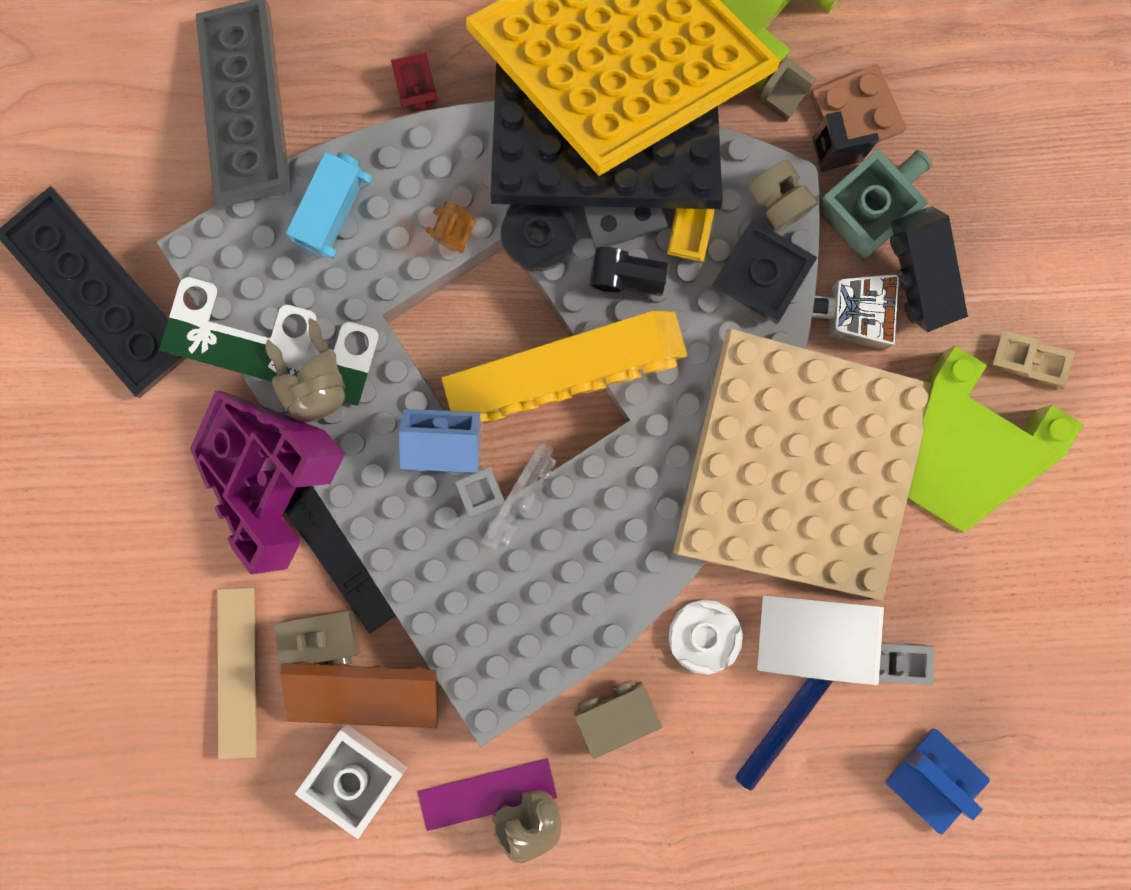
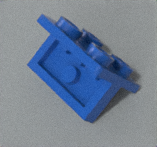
[885,728,990,834]

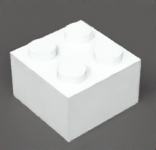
[295,724,408,839]

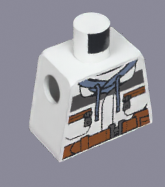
[812,275,898,350]

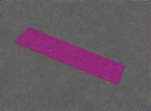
[418,758,557,831]

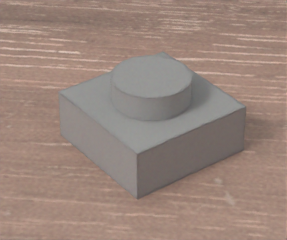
[455,467,506,518]

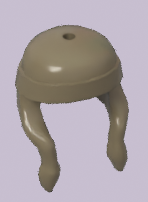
[265,318,345,422]

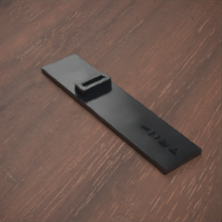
[285,486,396,634]

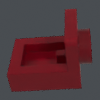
[391,52,437,111]

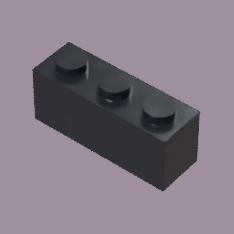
[890,206,968,332]

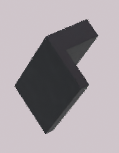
[812,111,879,172]

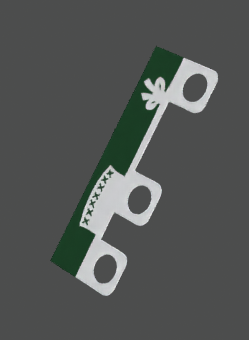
[159,277,378,406]

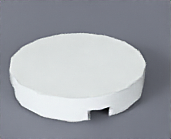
[668,599,743,675]

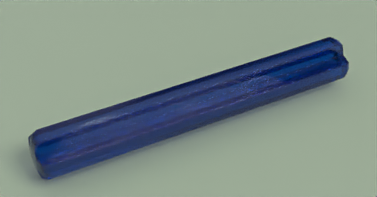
[735,678,833,791]

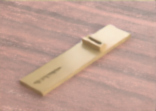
[217,588,257,759]

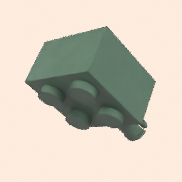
[819,149,932,261]

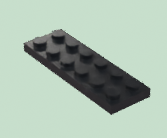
[0,186,186,398]

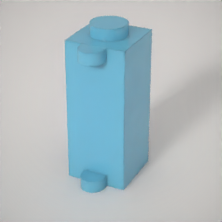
[286,152,373,259]

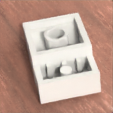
[757,595,884,685]

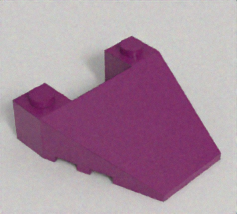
[190,391,345,574]

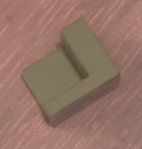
[758,57,816,121]

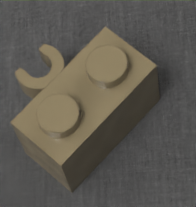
[274,610,361,669]

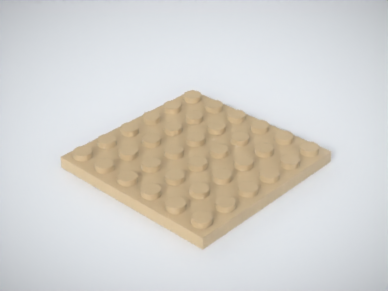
[673,329,932,601]

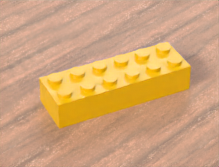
[441,311,687,423]

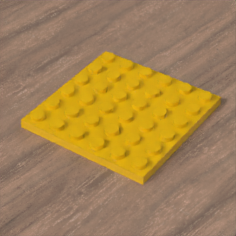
[466,0,780,176]

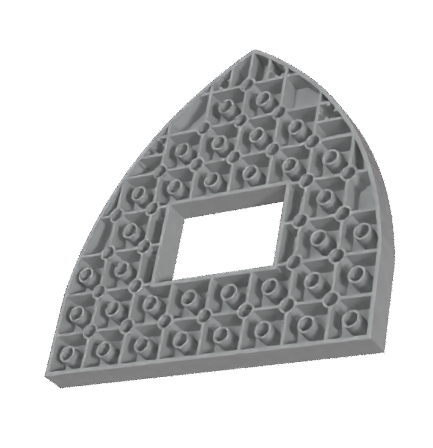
[157,100,819,747]

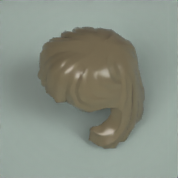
[492,790,561,863]

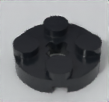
[501,205,576,272]

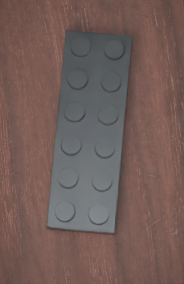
[196,0,291,208]

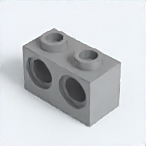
[879,641,935,686]

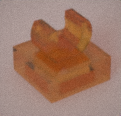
[425,201,476,254]

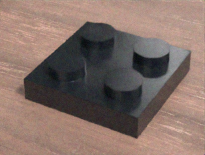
[712,219,817,324]

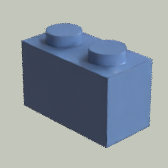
[399,409,481,473]

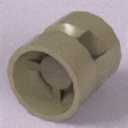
[747,159,818,232]

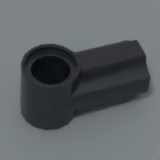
[589,246,668,297]

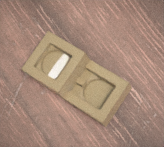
[992,330,1075,389]

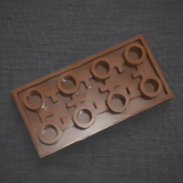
[280,662,438,728]

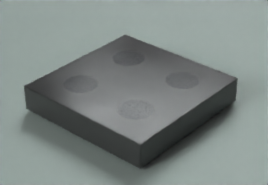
[581,206,668,249]

